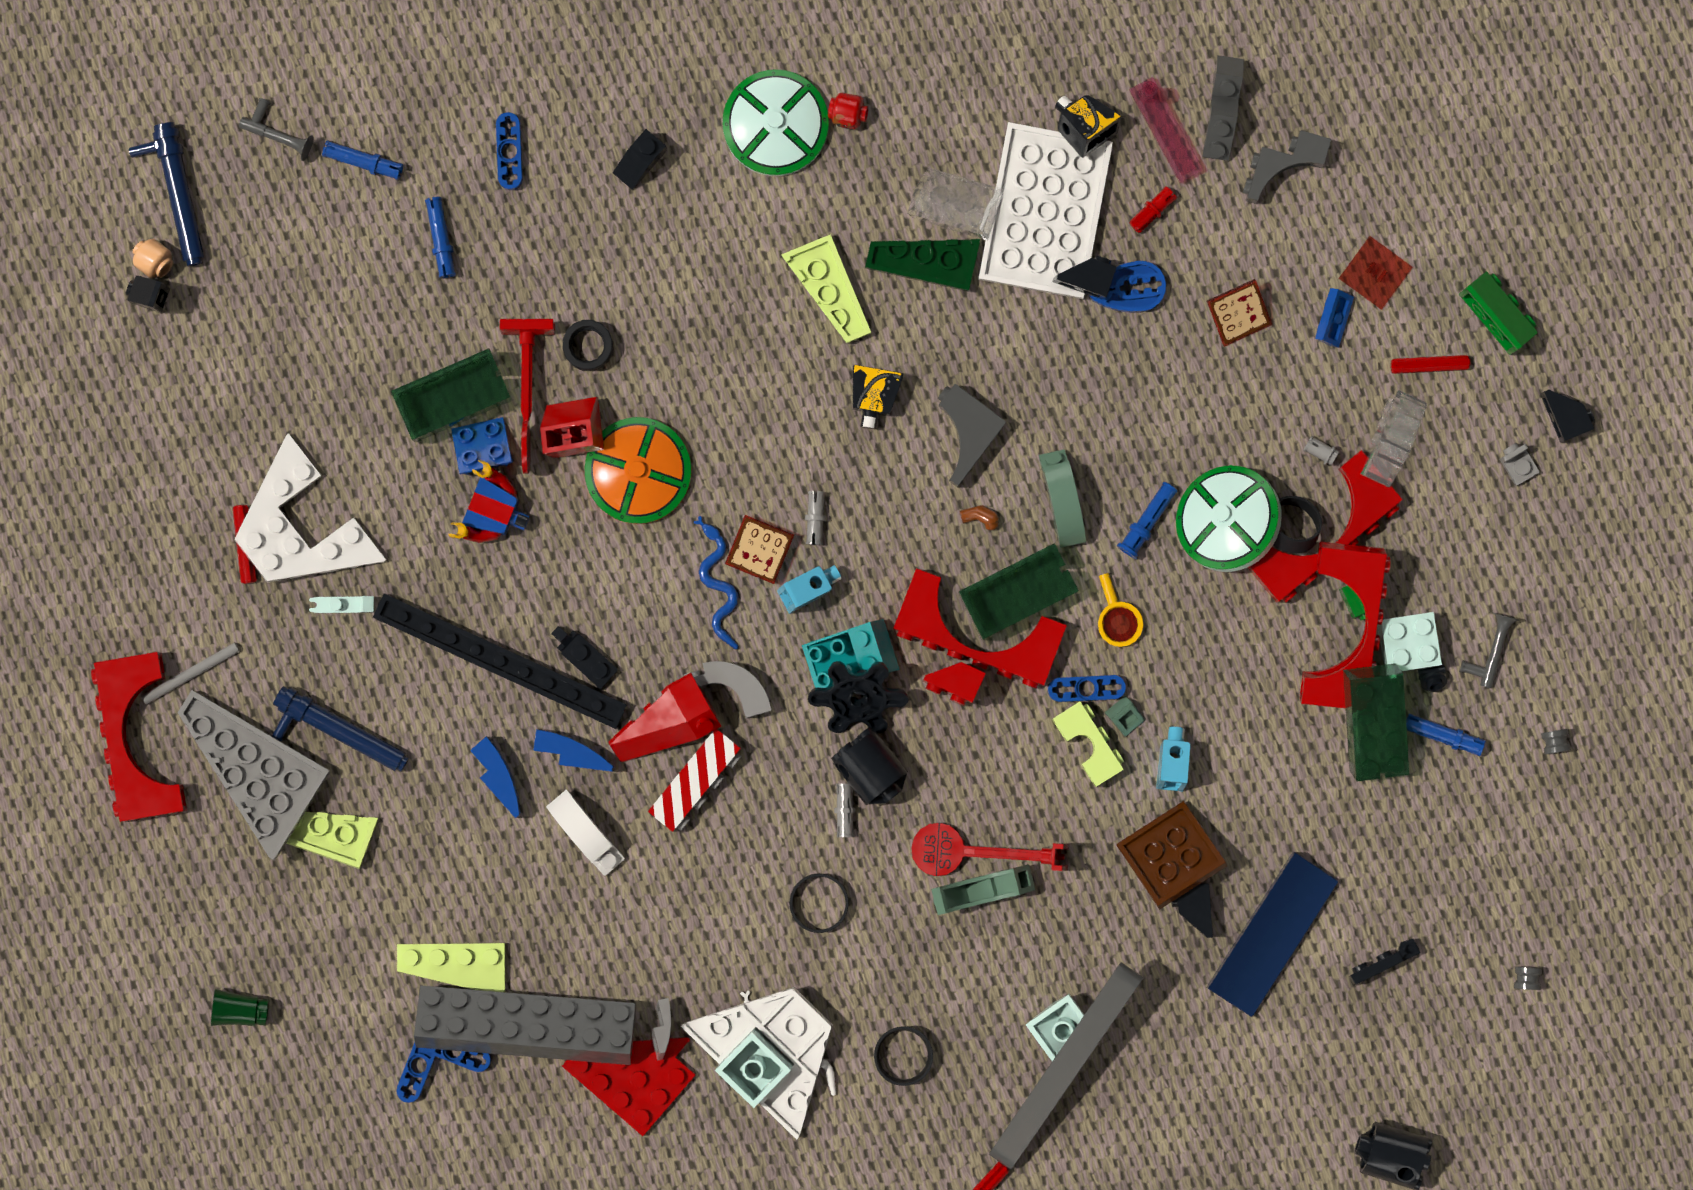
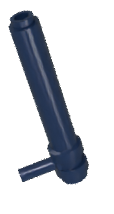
[129,122,204,267]
[272,686,409,772]

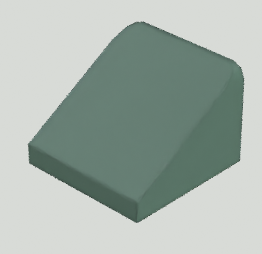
[1105,696,1145,737]

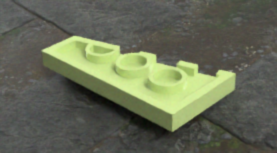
[781,234,871,344]
[286,812,378,869]
[397,943,505,992]

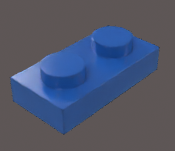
[1315,288,1354,348]

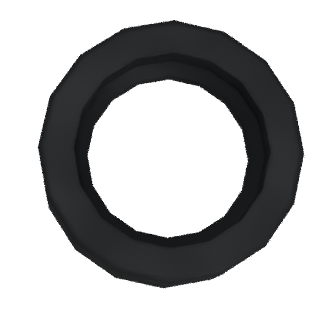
[562,320,613,371]

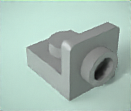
[1499,443,1539,486]

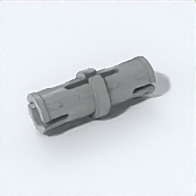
[805,491,826,545]
[834,784,855,837]

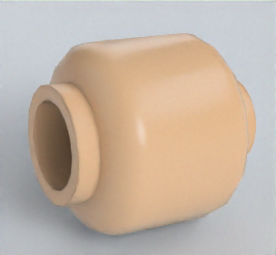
[133,239,173,278]

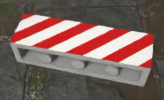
[648,729,742,832]

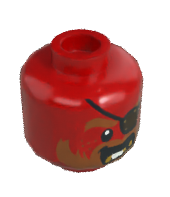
[828,93,869,129]

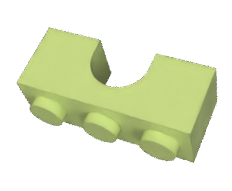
[1052,702,1124,787]

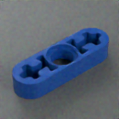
[496,112,523,190]
[1048,675,1126,702]

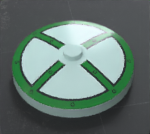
[722,69,829,176]
[1176,465,1282,572]

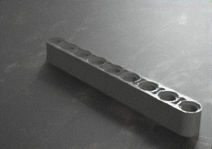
[989,962,1143,1170]

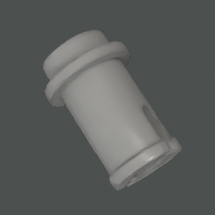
[1303,436,1339,466]

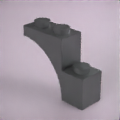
[1202,55,1244,161]
[1243,130,1331,204]

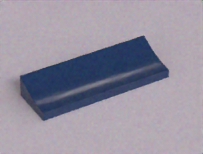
[1206,852,1338,1017]

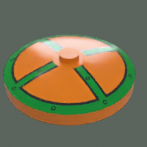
[585,417,691,524]

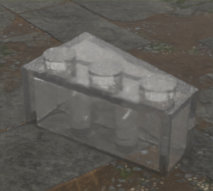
[1361,390,1427,488]

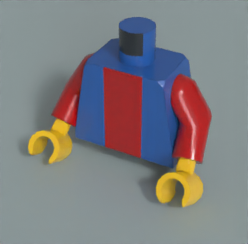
[448,459,530,543]

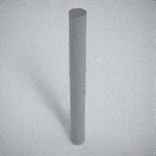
[141,642,240,705]

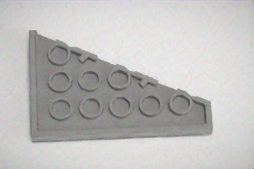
[177,690,330,861]

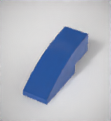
[533,729,614,772]
[470,736,521,818]

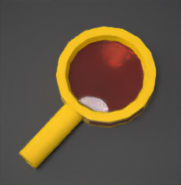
[1098,573,1143,647]

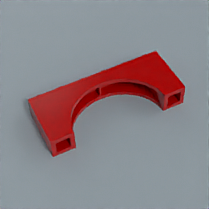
[91,652,187,822]

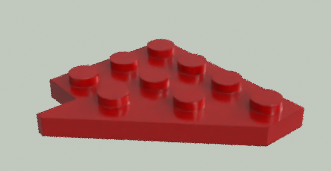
[562,1037,696,1136]

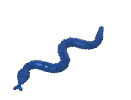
[694,516,739,650]

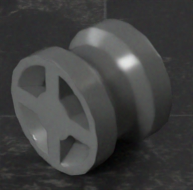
[1541,729,1571,754]
[1514,966,1542,990]

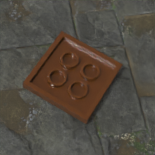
[1116,801,1227,910]

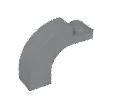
[684,661,772,718]

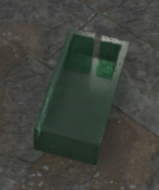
[391,348,513,443]
[958,543,1079,640]
[1343,663,1409,782]

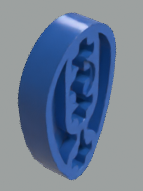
[1089,261,1166,313]

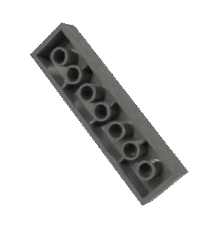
[414,985,636,1065]

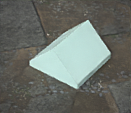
[1026,994,1084,1061]

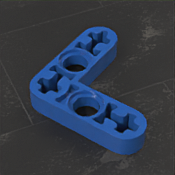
[396,1042,491,1103]

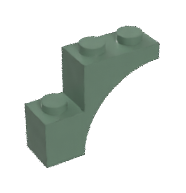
[931,864,1035,915]

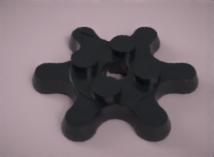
[808,661,909,733]

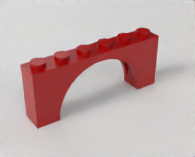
[1247,450,1403,603]
[1299,542,1390,711]
[893,568,1067,689]

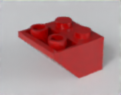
[540,397,604,458]
[922,662,986,706]

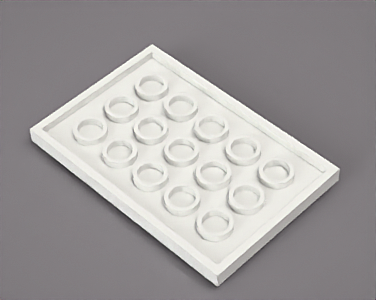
[978,122,1113,299]

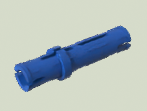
[322,140,403,180]
[425,197,456,279]
[1403,714,1486,757]

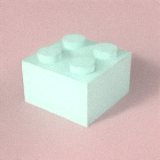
[1377,612,1442,674]
[715,1027,794,1108]

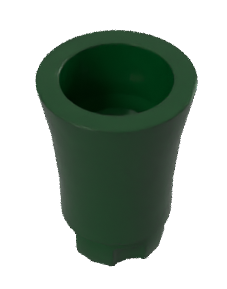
[211,988,269,1026]

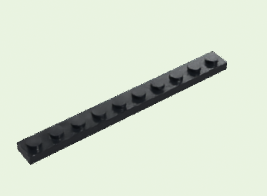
[372,594,627,729]

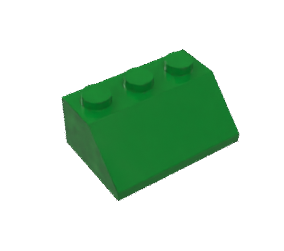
[1459,271,1538,355]

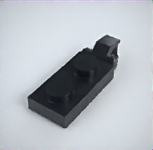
[551,626,618,690]
[1349,939,1421,986]

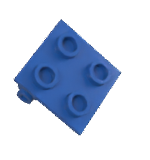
[451,417,513,475]

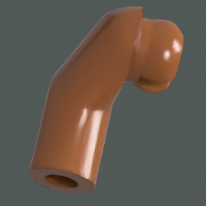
[960,505,999,530]

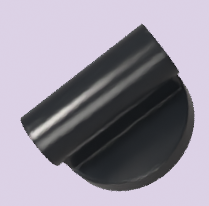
[1417,665,1447,692]

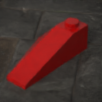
[608,673,721,762]

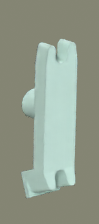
[309,596,374,613]

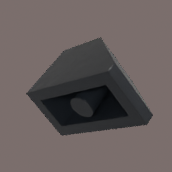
[613,129,667,190]
[1052,256,1116,300]
[126,275,170,314]
[1540,390,1595,443]
[1171,883,1213,938]

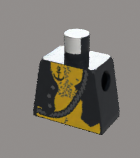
[1055,95,1122,158]
[853,365,904,429]

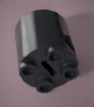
[831,727,908,805]
[1354,1121,1433,1190]

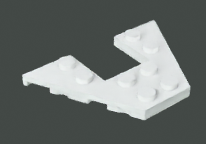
[235,433,386,583]
[681,987,833,1139]

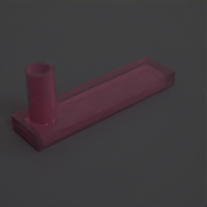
[1129,77,1203,183]

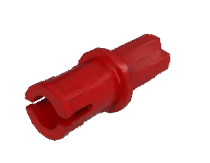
[1129,186,1177,233]

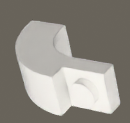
[546,789,625,876]

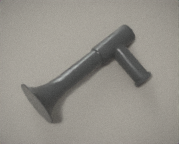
[239,98,314,161]
[1459,612,1520,689]

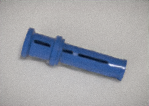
[1117,482,1178,559]

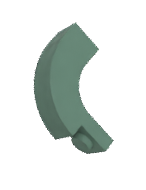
[1039,449,1086,548]

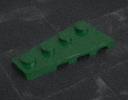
[865,239,981,292]

